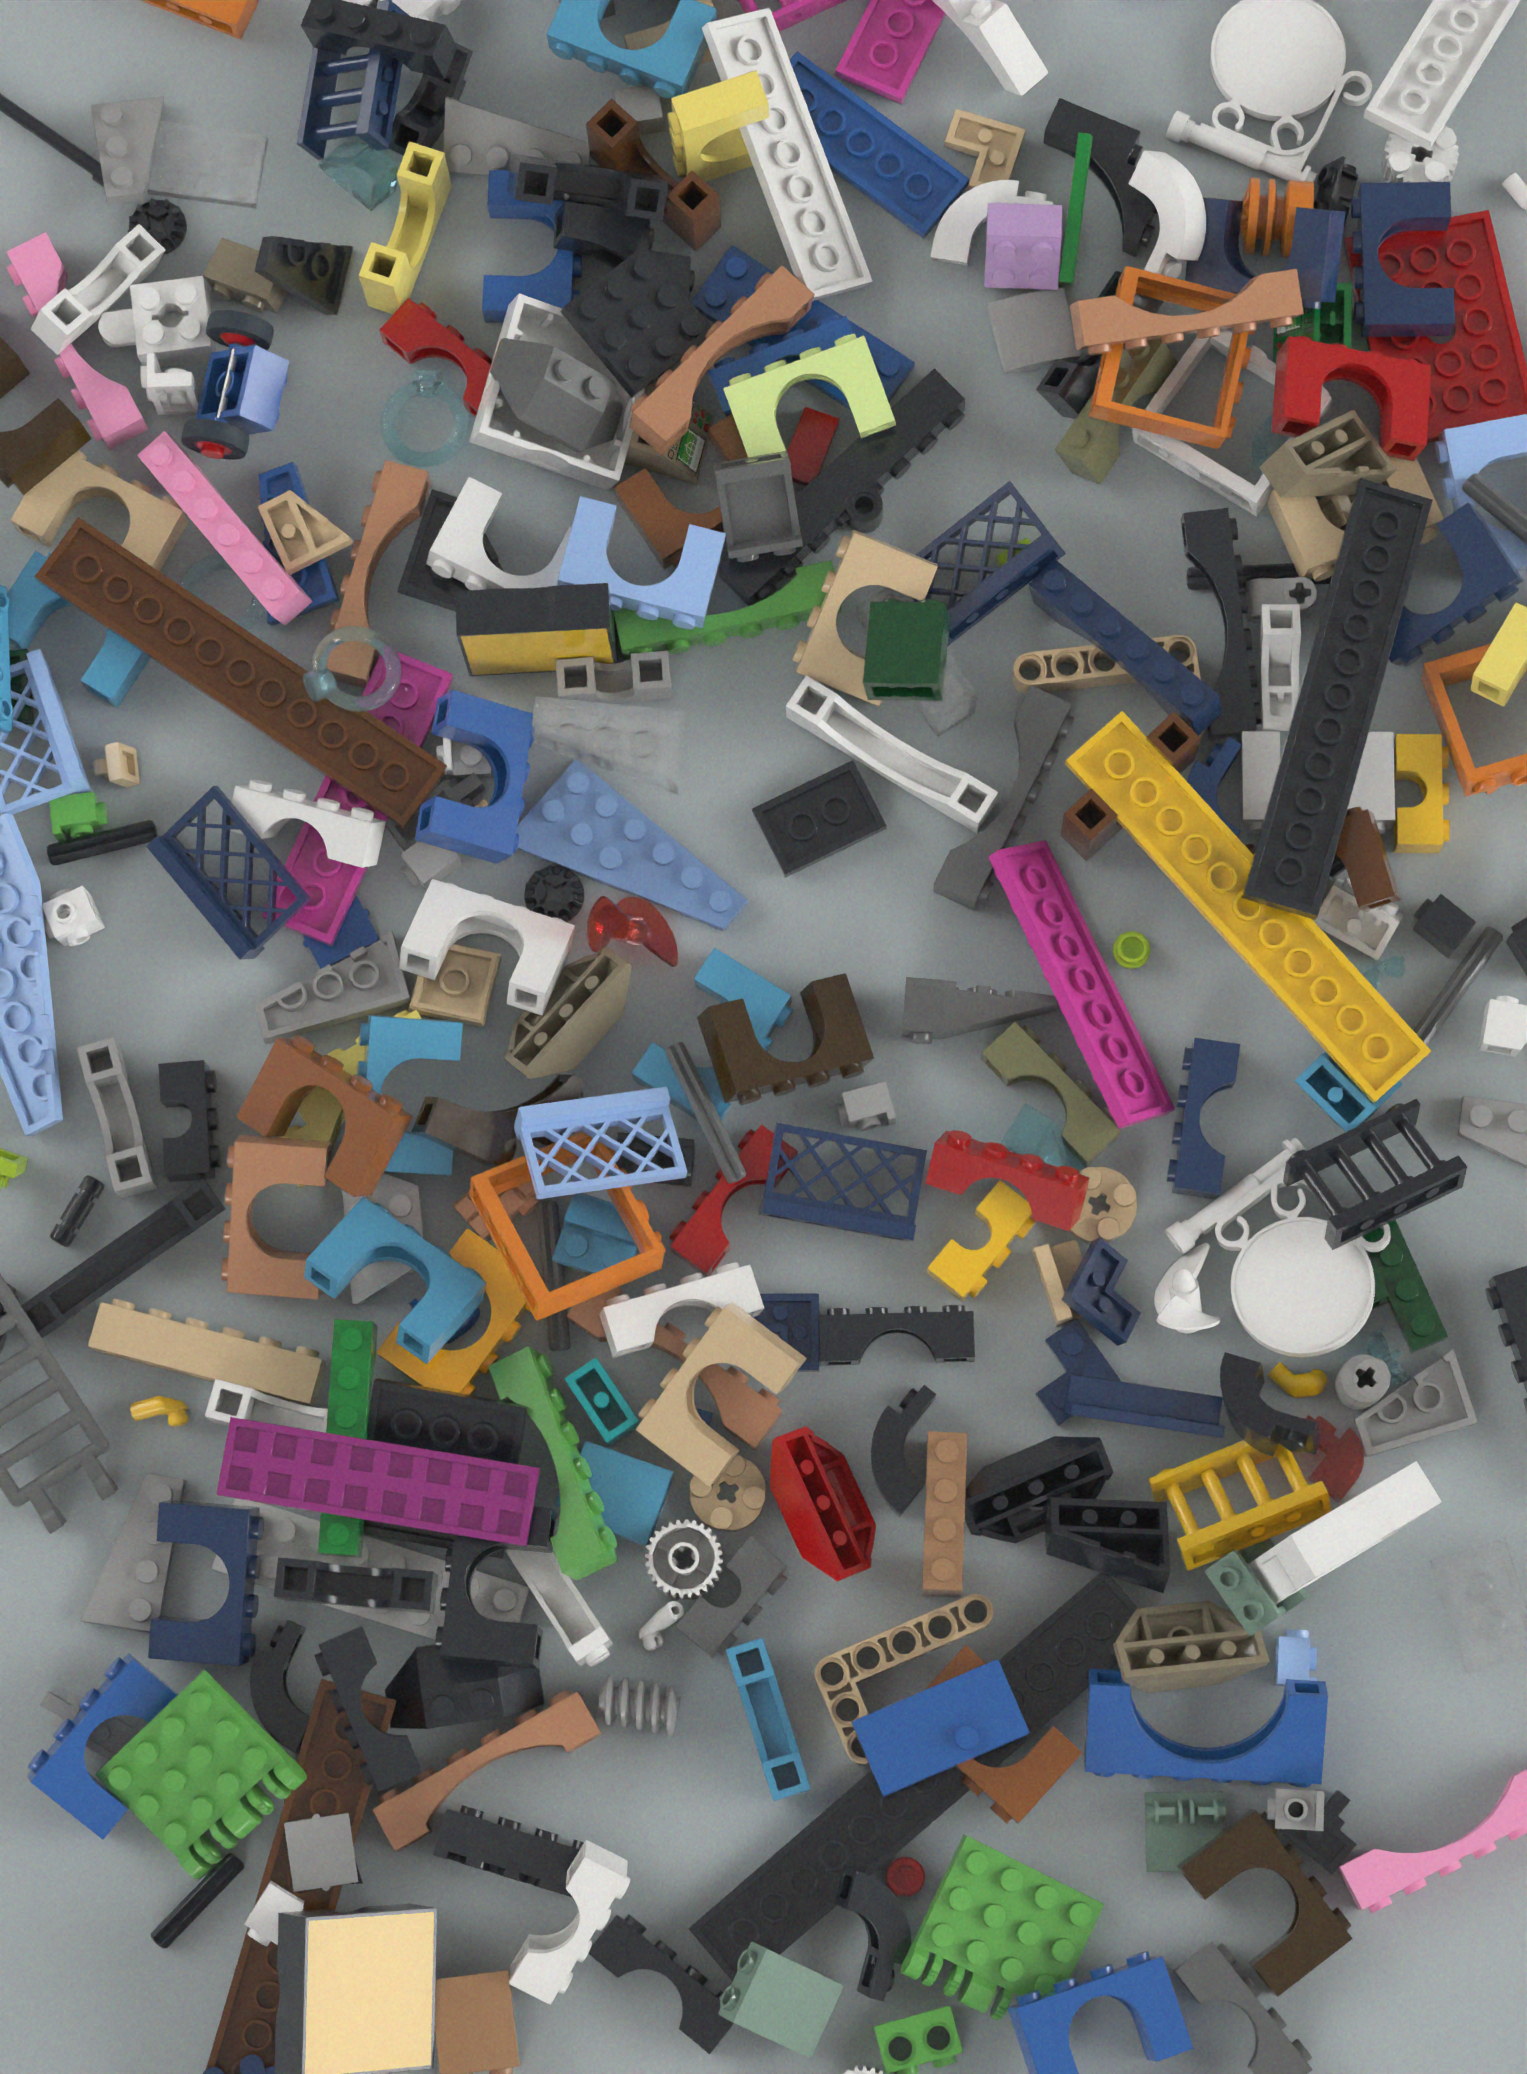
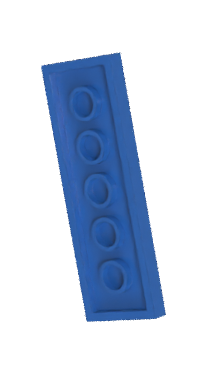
[790,51,969,239]
[691,245,915,411]

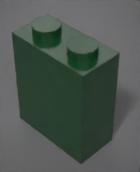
[863,599,950,701]

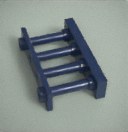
[296,0,410,160]

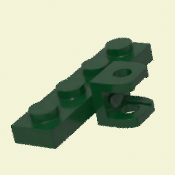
[1362,1220,1448,1353]

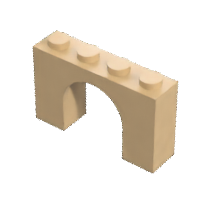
[10,450,188,572]
[1267,456,1444,582]
[792,530,938,706]
[636,1302,807,1487]

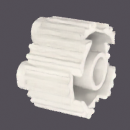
[1380,125,1459,183]
[645,1519,724,1600]

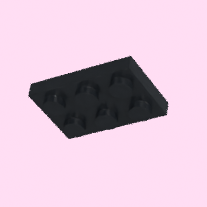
[752,760,887,878]

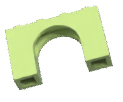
[723,334,896,465]

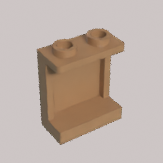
[435,1970,521,2074]

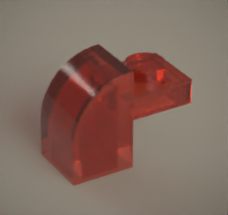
[1306,1415,1364,1503]

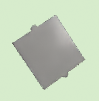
[284,1812,358,1892]

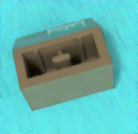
[625,382,715,484]

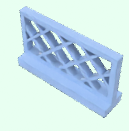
[0,649,91,815]
[514,1087,687,1199]

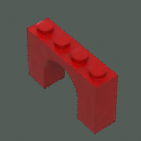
[1271,336,1431,461]

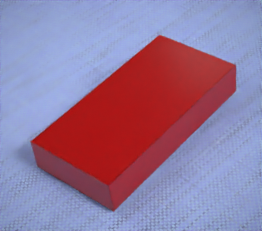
[787,406,840,486]

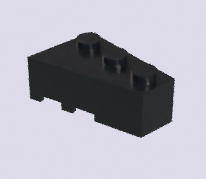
[1045,1497,1170,1593]

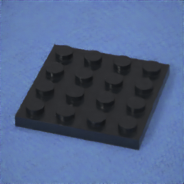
[364,1378,527,1559]

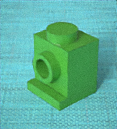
[49,792,108,842]

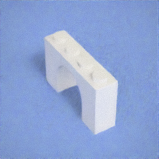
[426,477,571,590]
[1239,731,1395,834]
[399,879,575,1016]

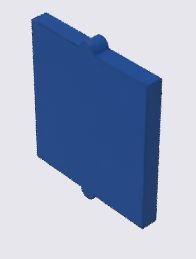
[303,895,380,969]

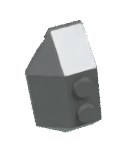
[490,338,623,453]

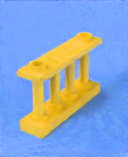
[1148,1440,1332,1571]

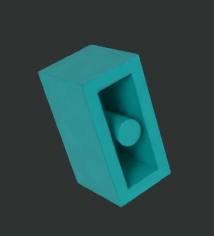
[564,1357,640,1447]

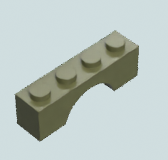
[1055,339,1178,484]
[981,1022,1121,1168]

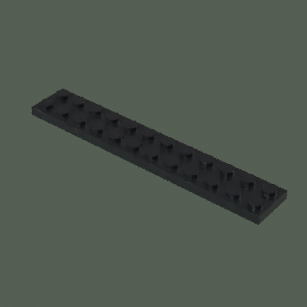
[1242,478,1433,920]

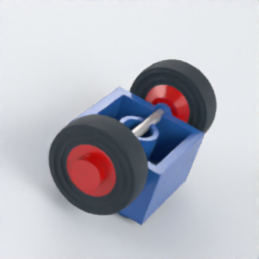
[181,310,289,460]

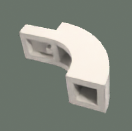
[1259,604,1301,731]

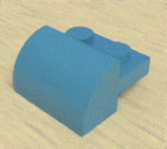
[1294,1052,1403,1132]
[552,1193,650,1285]

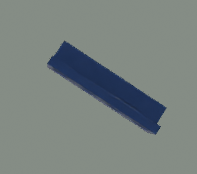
[1063,1373,1225,1438]

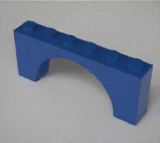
[1084,1669,1328,1788]

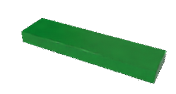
[1059,132,1093,285]

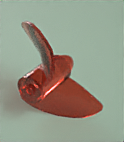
[586,896,678,967]

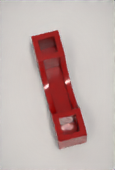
[379,298,492,418]
[669,1124,799,1277]
[925,1130,1090,1231]

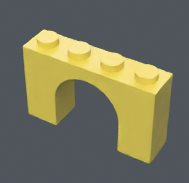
[667,70,769,182]
[359,142,452,314]
[1470,602,1527,707]

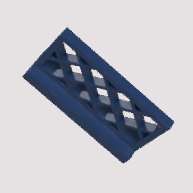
[909,481,1066,646]
[146,786,311,960]
[758,1123,927,1242]

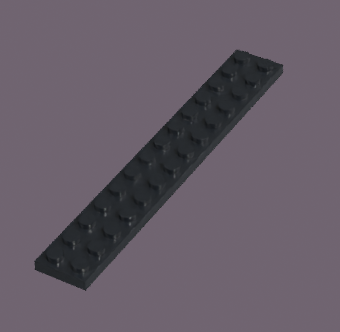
[688,1573,1138,1982]

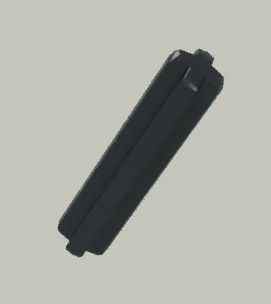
[47,820,158,866]
[150,1853,244,1949]

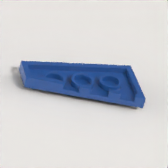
[259,462,340,626]

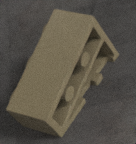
[1259,410,1397,498]

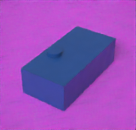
[852,1659,1030,1797]

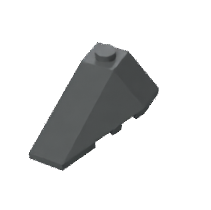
[902,977,1058,1044]

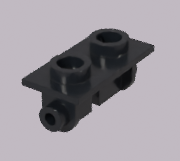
[1313,156,1358,232]

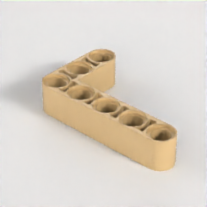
[1012,635,1205,744]
[815,1594,994,1765]

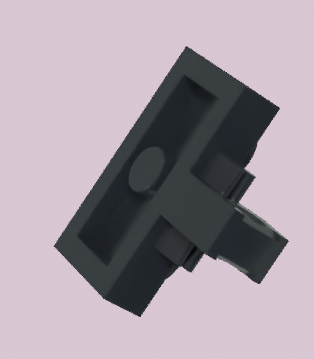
[1273,1790,1356,1874]

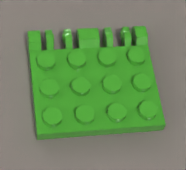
[95,1669,307,1880]
[901,1834,1104,2029]

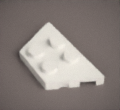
[342,1173,424,1306]

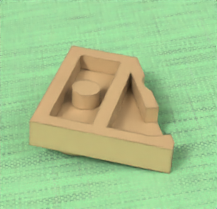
[257,490,353,575]

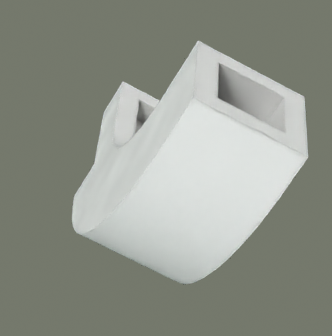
[1129,150,1206,279]
[931,180,1053,266]

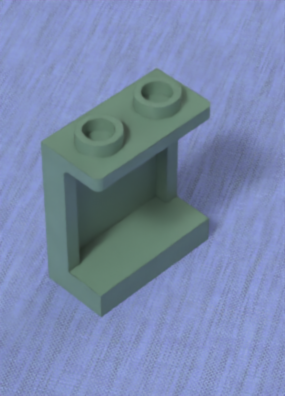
[1205,1538,1310,1637]
[718,1942,844,2059]

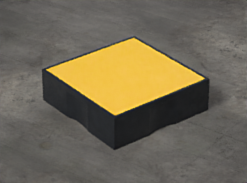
[455,583,618,676]
[275,1903,437,2074]

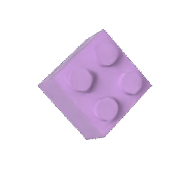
[984,203,1062,290]

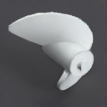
[1154,1243,1220,1334]

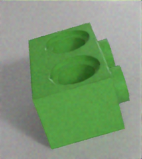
[874,2005,963,2074]

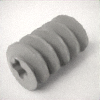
[1334,1354,1391,1410]
[596,1675,680,1736]

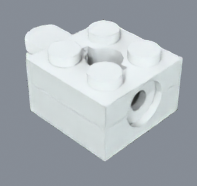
[98,276,216,367]

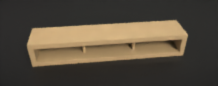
[88,1299,326,1407]

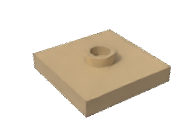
[409,944,502,1028]

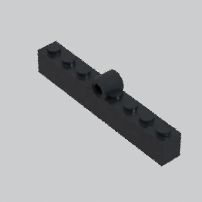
[719,368,965,606]

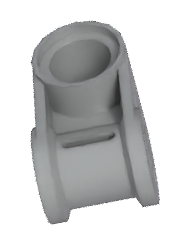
[1245,577,1317,623]

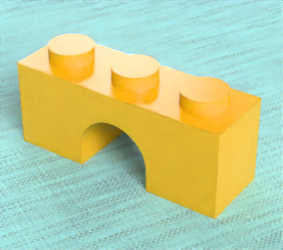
[1393,734,1450,853]
[927,1180,1036,1302]

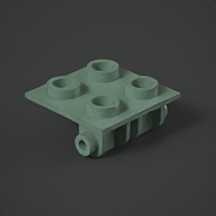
[1144,1791,1226,1872]

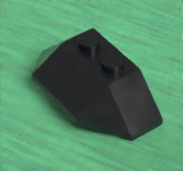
[965,1436,1114,1544]
[385,1644,545,1729]

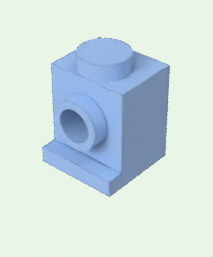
[1274,1630,1317,1686]

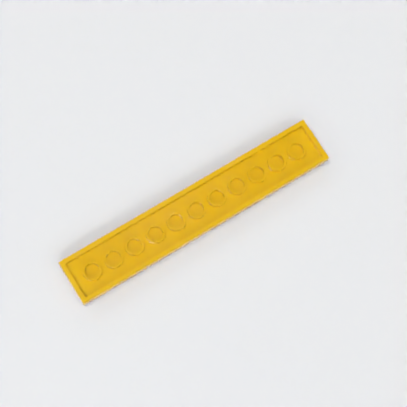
[1065,711,1431,1103]

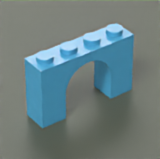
[546,0,717,99]
[7,550,150,709]
[631,947,794,1121]
[357,1015,463,1176]
[304,1197,486,1364]

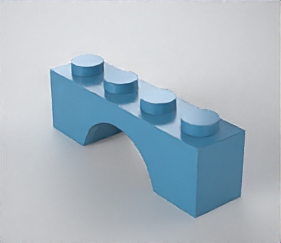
[726,1638,811,1802]

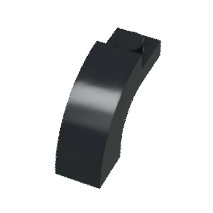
[389,43,473,156]
[1220,1352,1321,1457]
[871,1385,936,1517]
[250,1620,310,1754]
[834,1865,911,2002]

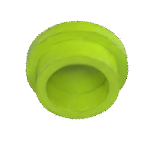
[1112,931,1151,969]

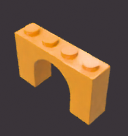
[376,1228,532,1395]

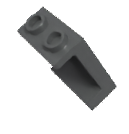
[713,451,803,562]

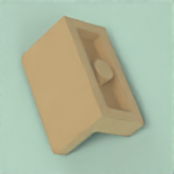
[1032,1240,1083,1326]

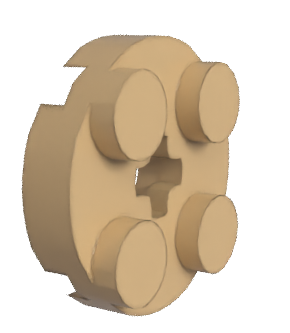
[1070,1167,1137,1243]
[690,1454,766,1532]

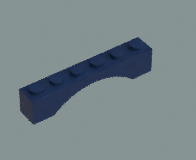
[1028,558,1222,736]

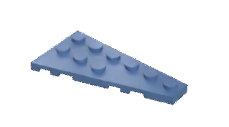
[516,758,748,931]

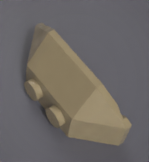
[504,946,632,1079]
[1113,1601,1270,1693]

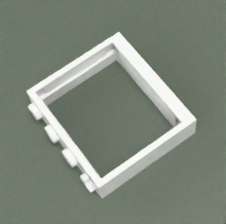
[1132,328,1332,517]

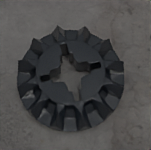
[128,198,187,255]
[524,865,585,922]

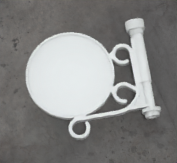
[1165,0,1372,182]
[1165,1138,1391,1357]

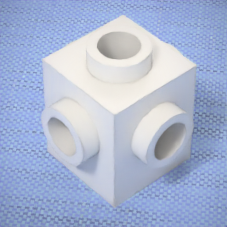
[42,886,105,947]

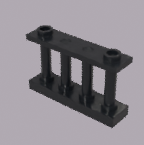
[1283,1099,1467,1250]

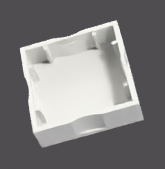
[469,294,645,490]
[1248,1461,1442,1604]

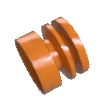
[1239,178,1314,258]

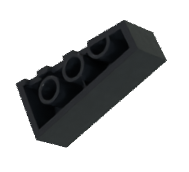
[433,1805,584,1898]

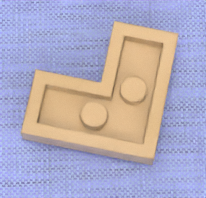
[944,109,1026,191]

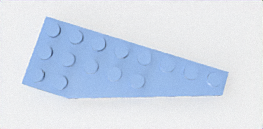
[0,814,63,1136]

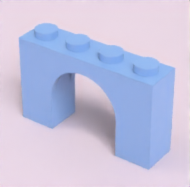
[1435,414,1527,573]
[557,496,726,629]

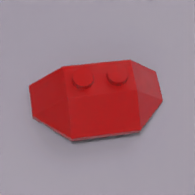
[770,1426,876,1582]

